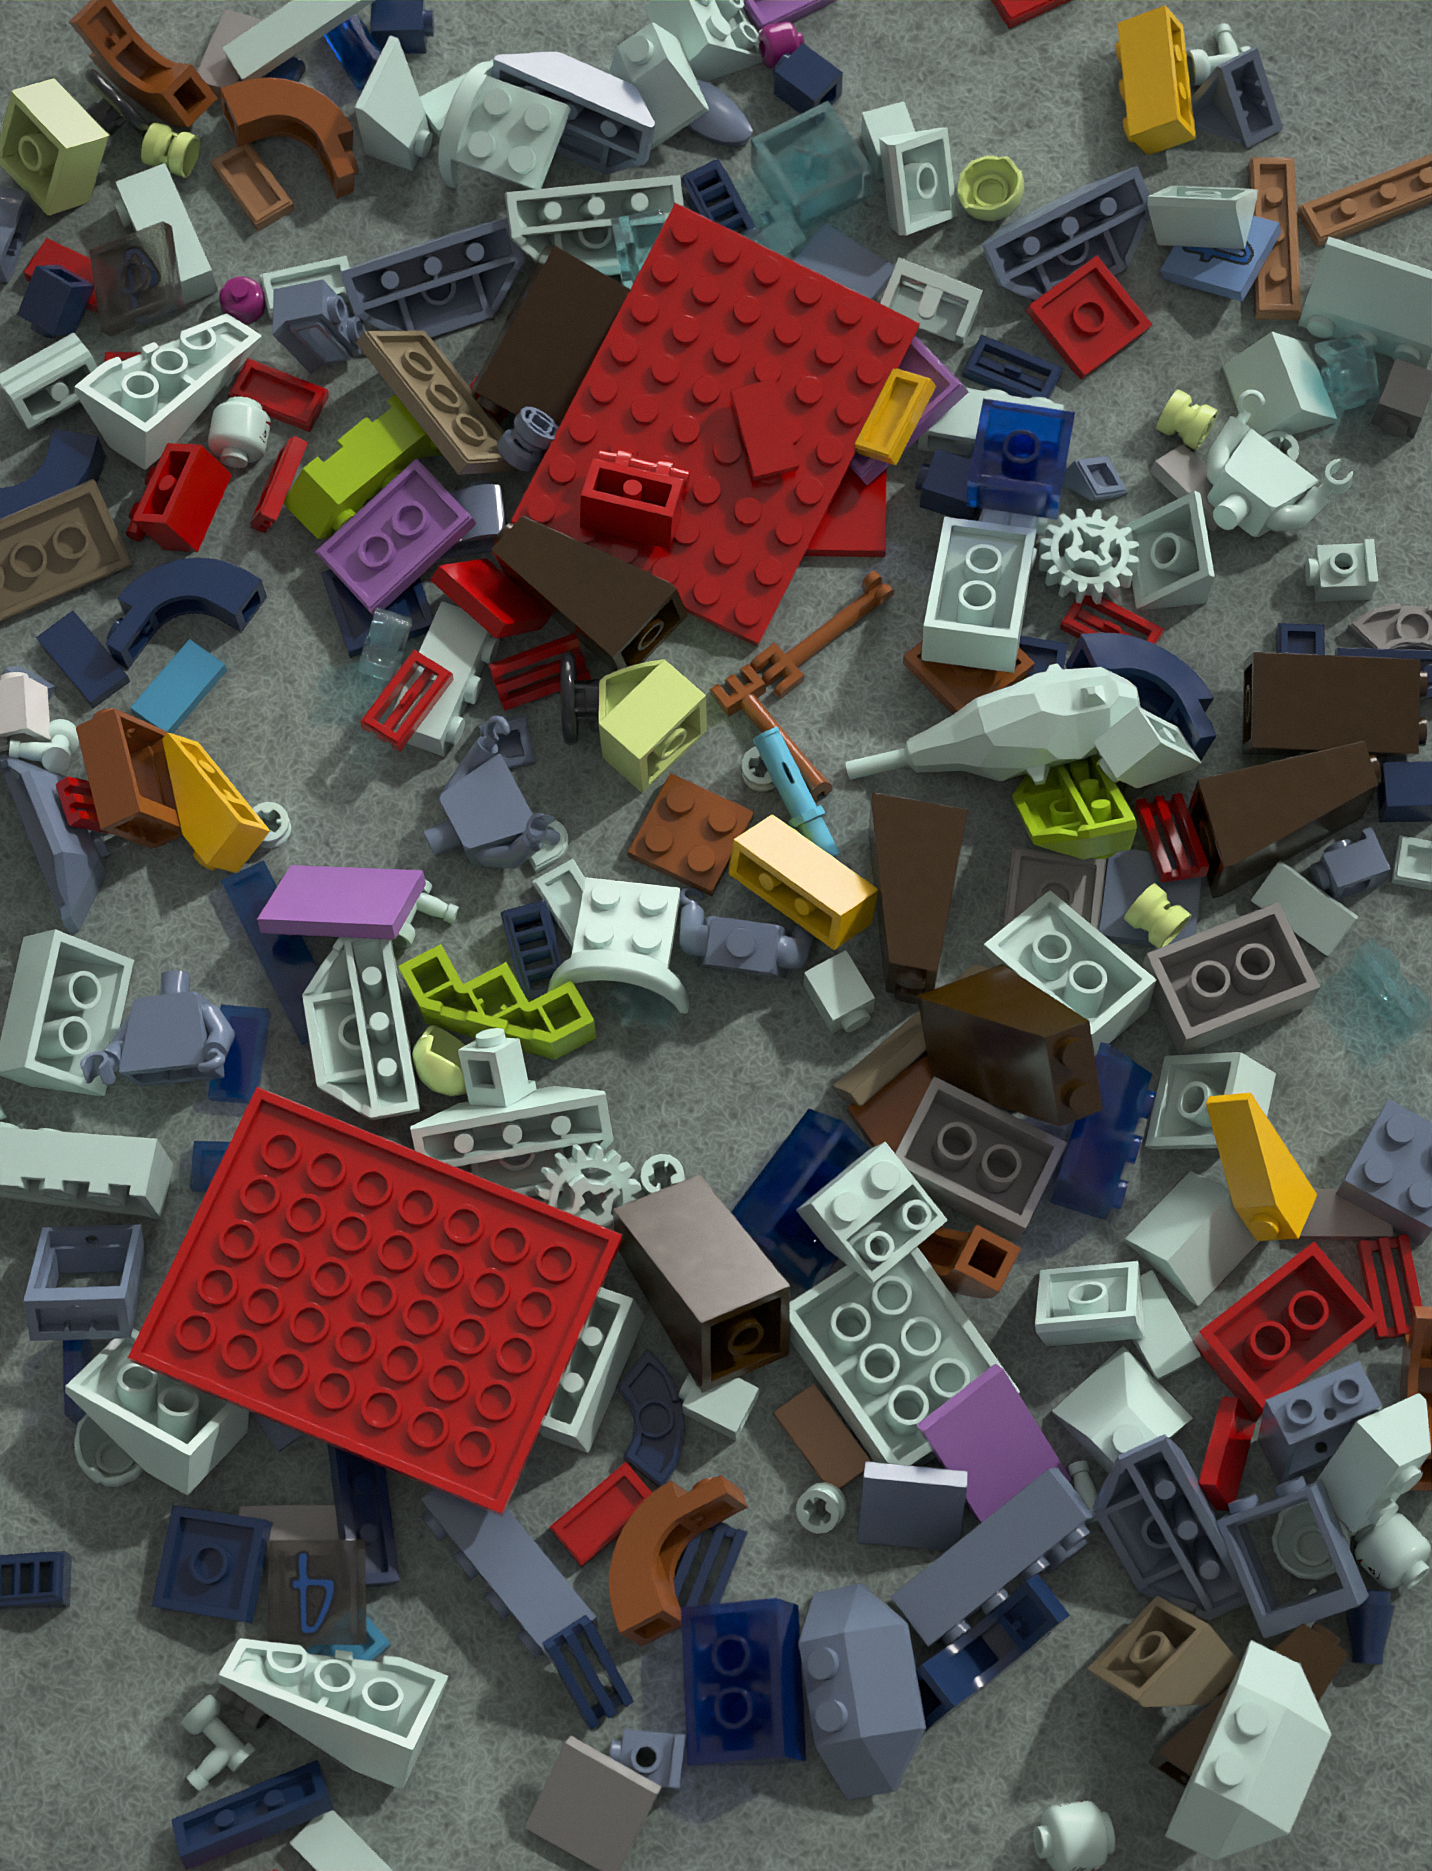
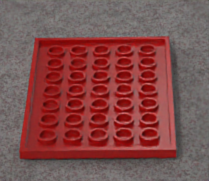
[511,203,920,647]
[127,1087,622,1517]

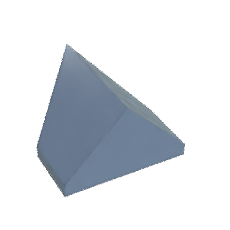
[1191,47,1283,148]

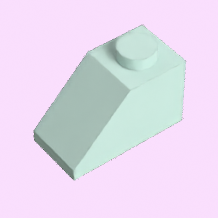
[1093,706,1201,788]

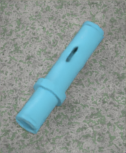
[753,727,840,858]

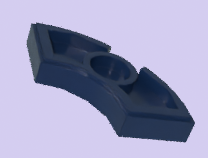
[616,1349,685,1487]

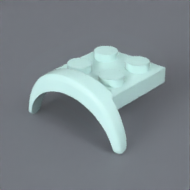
[438,62,571,190]
[547,877,689,1014]

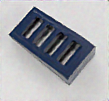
[681,159,762,244]
[500,900,563,1002]
[0,1551,72,1609]

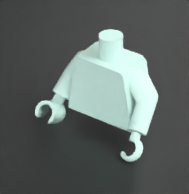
[1207,390,1353,537]

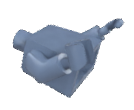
[423,716,560,869]
[679,887,815,979]
[80,970,235,1086]

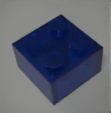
[966,398,1075,520]

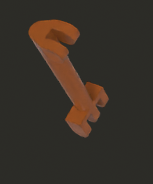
[750,571,894,699]
[709,664,833,802]

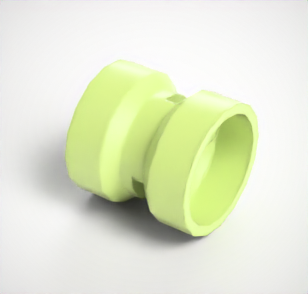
[141,122,200,178]
[1156,389,1218,451]
[1124,883,1192,949]

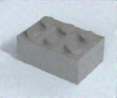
[1142,902,1320,1055]
[895,1076,1067,1241]

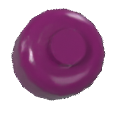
[758,22,804,69]
[219,276,265,325]

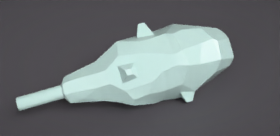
[846,663,1141,785]

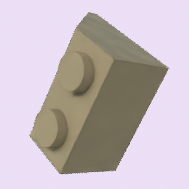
[1087,1596,1240,1707]

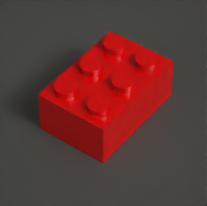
[1193,1242,1380,1422]

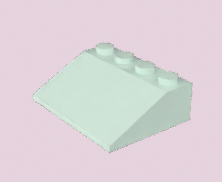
[789,1246,1020,1467]

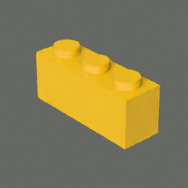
[1115,5,1196,155]
[729,814,879,950]

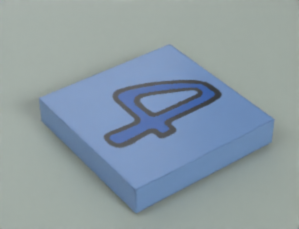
[1160,216,1281,302]

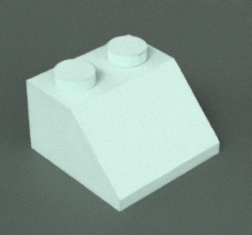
[1316,1393,1431,1533]

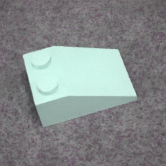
[922,517,1036,673]
[983,890,1156,1055]
[65,1328,249,1495]

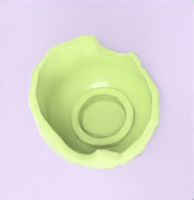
[957,156,1024,222]
[412,1025,467,1097]

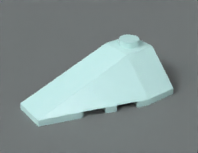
[218,1638,448,1790]

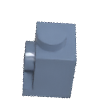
[1310,827,1391,901]
[610,1729,686,1792]

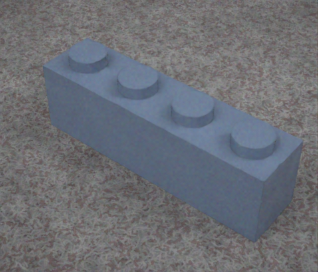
[891,1468,1096,1647]
[420,1488,598,1663]

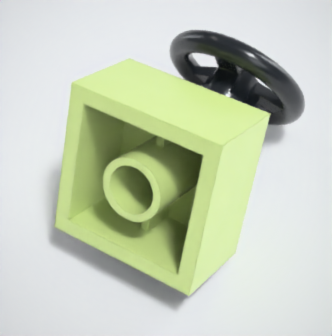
[0,68,150,216]
[560,652,707,793]

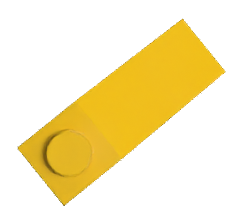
[162,733,270,873]
[1206,1092,1317,1241]

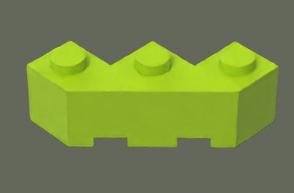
[283,394,443,539]
[398,944,597,1060]

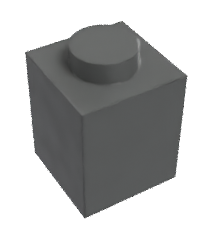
[1371,358,1432,438]

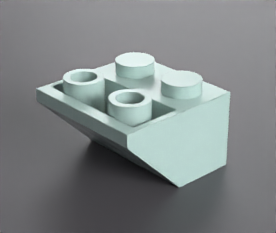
[644,0,763,82]
[796,1142,947,1283]

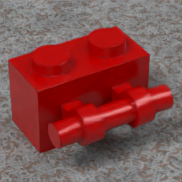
[125,443,232,553]
[580,449,691,549]

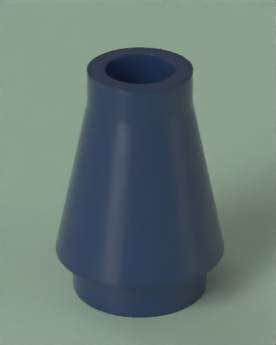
[1345,1590,1396,1665]

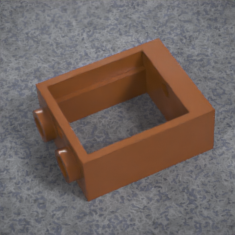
[76,708,183,849]

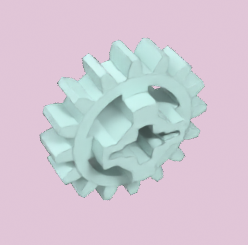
[1038,509,1139,604]
[534,1143,642,1231]

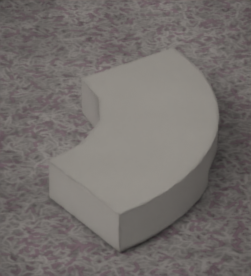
[1347,603,1432,650]

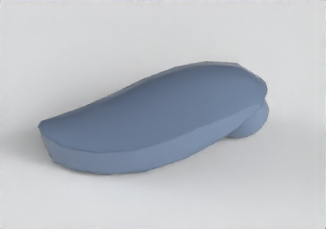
[686,79,753,147]

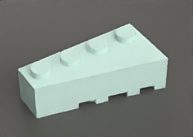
[0,1122,173,1220]

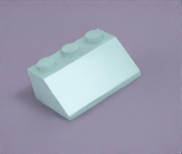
[1298,237,1432,368]
[0,929,134,1096]

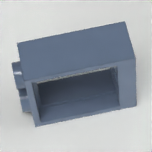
[23,1224,146,1341]
[1257,1361,1383,1484]
[1216,1476,1369,1639]

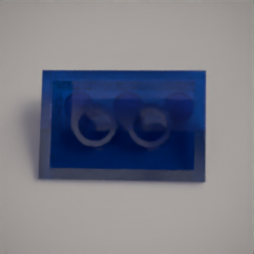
[1050,1042,1157,1220]
[731,1108,870,1291]
[681,1598,807,1766]

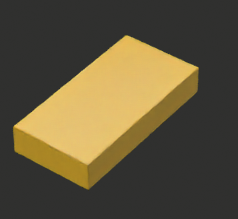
[855,368,936,466]

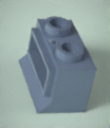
[272,279,365,374]

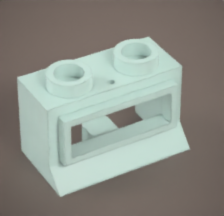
[880,258,983,346]

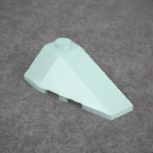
[75,313,262,470]

